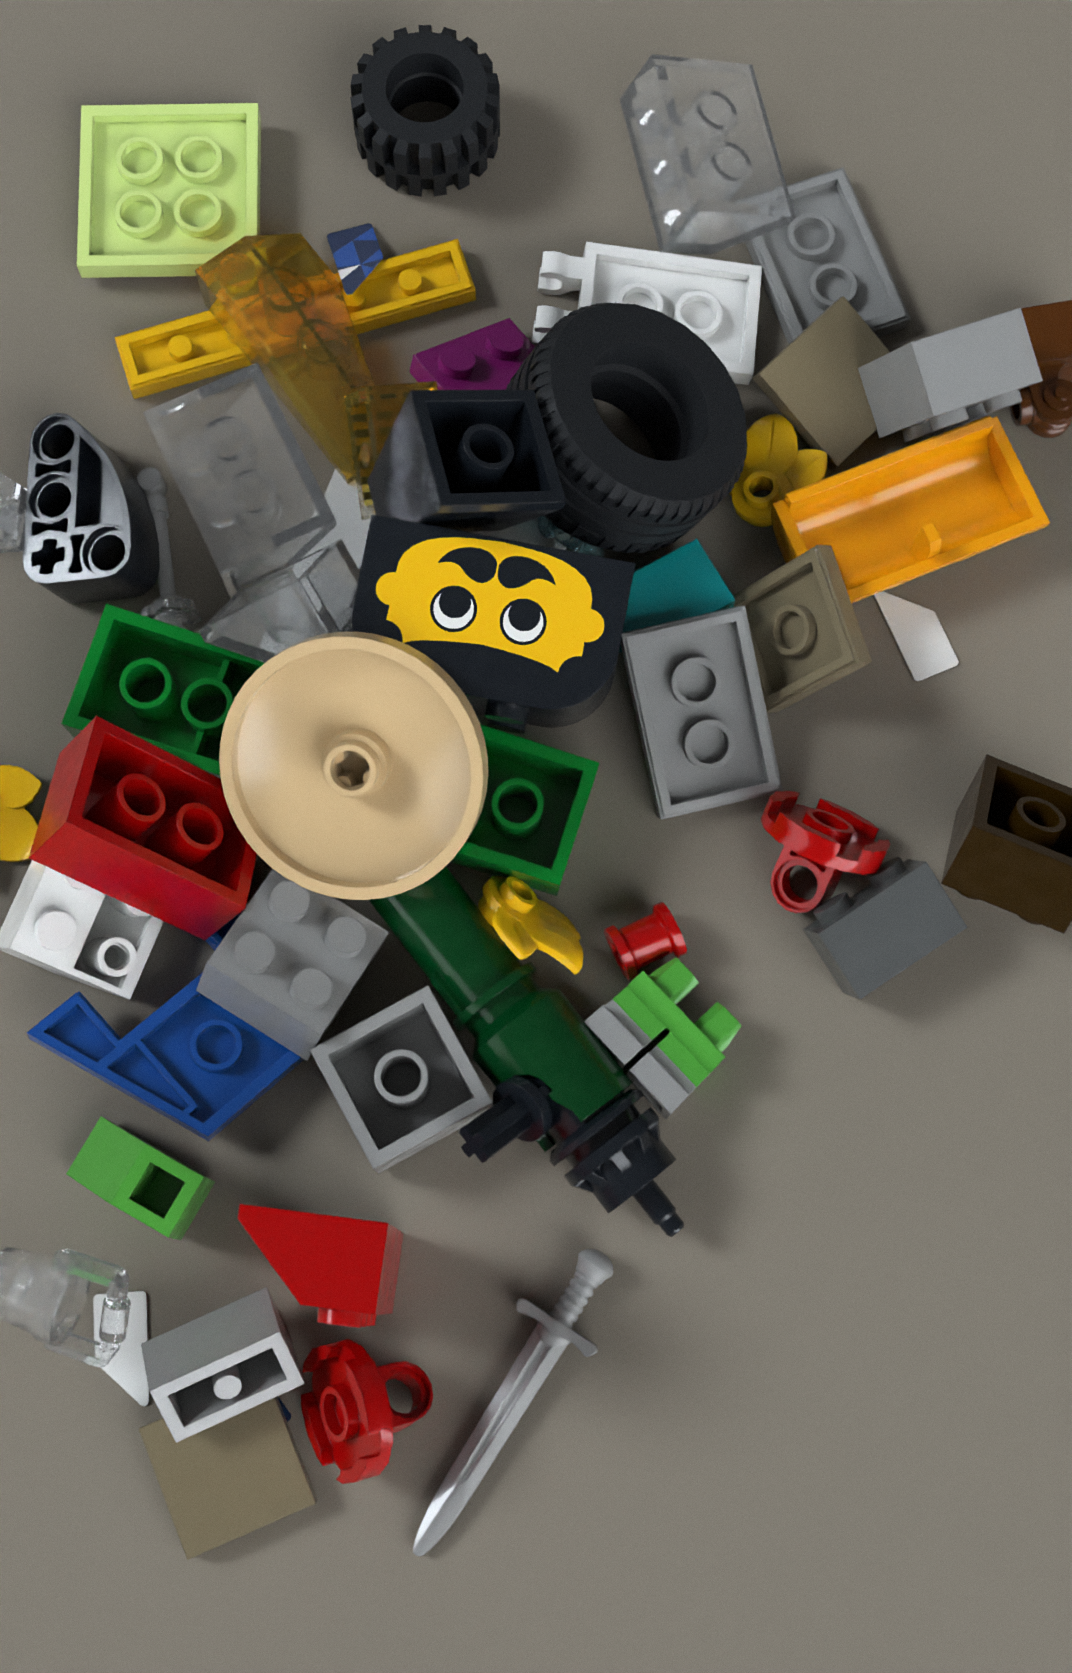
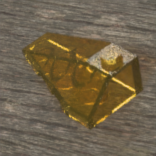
[195,233,390,484]

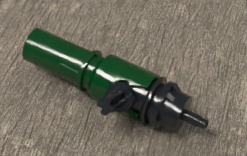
[369,866,684,1237]

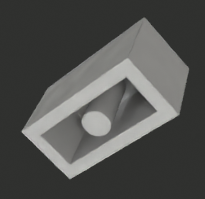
[141,1287,305,1443]

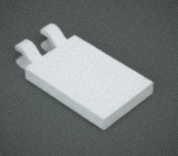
[532,242,762,385]

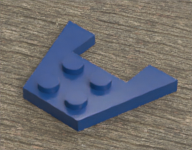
[27,904,305,1142]

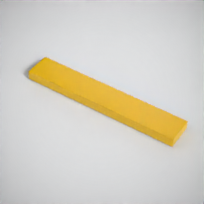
[114,239,476,399]

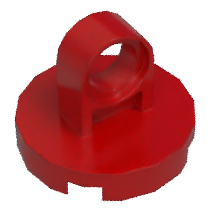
[760,791,891,913]
[301,1339,433,1484]

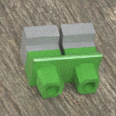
[584,957,741,1119]

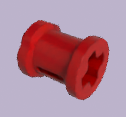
[604,902,687,981]

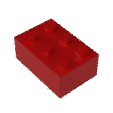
[29,715,257,940]

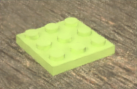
[77,103,261,278]

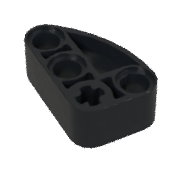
[23,413,160,604]

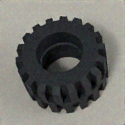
[350,25,500,197]

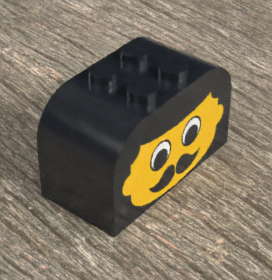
[352,514,635,733]

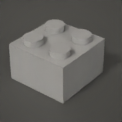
[858,307,1043,442]
[196,869,389,1061]
[310,985,493,1174]

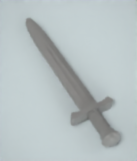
[413,1249,614,1557]

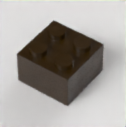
[941,754,1072,934]

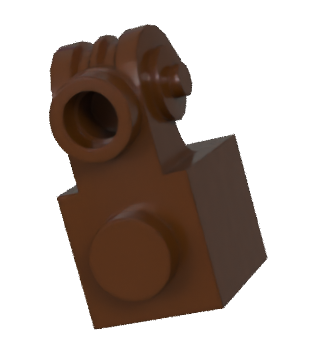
[1010,300,1072,438]

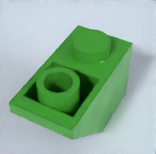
[66,1116,215,1240]

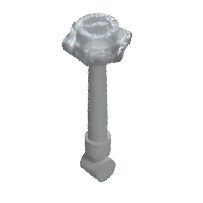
[137,467,202,631]

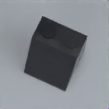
[367,390,566,532]

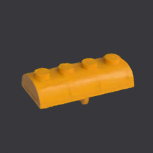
[771,415,1050,603]

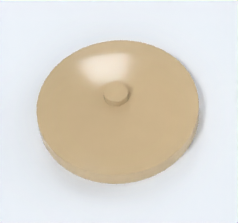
[219,632,488,900]

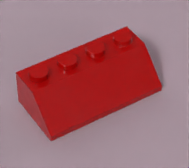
[237,1204,404,1328]

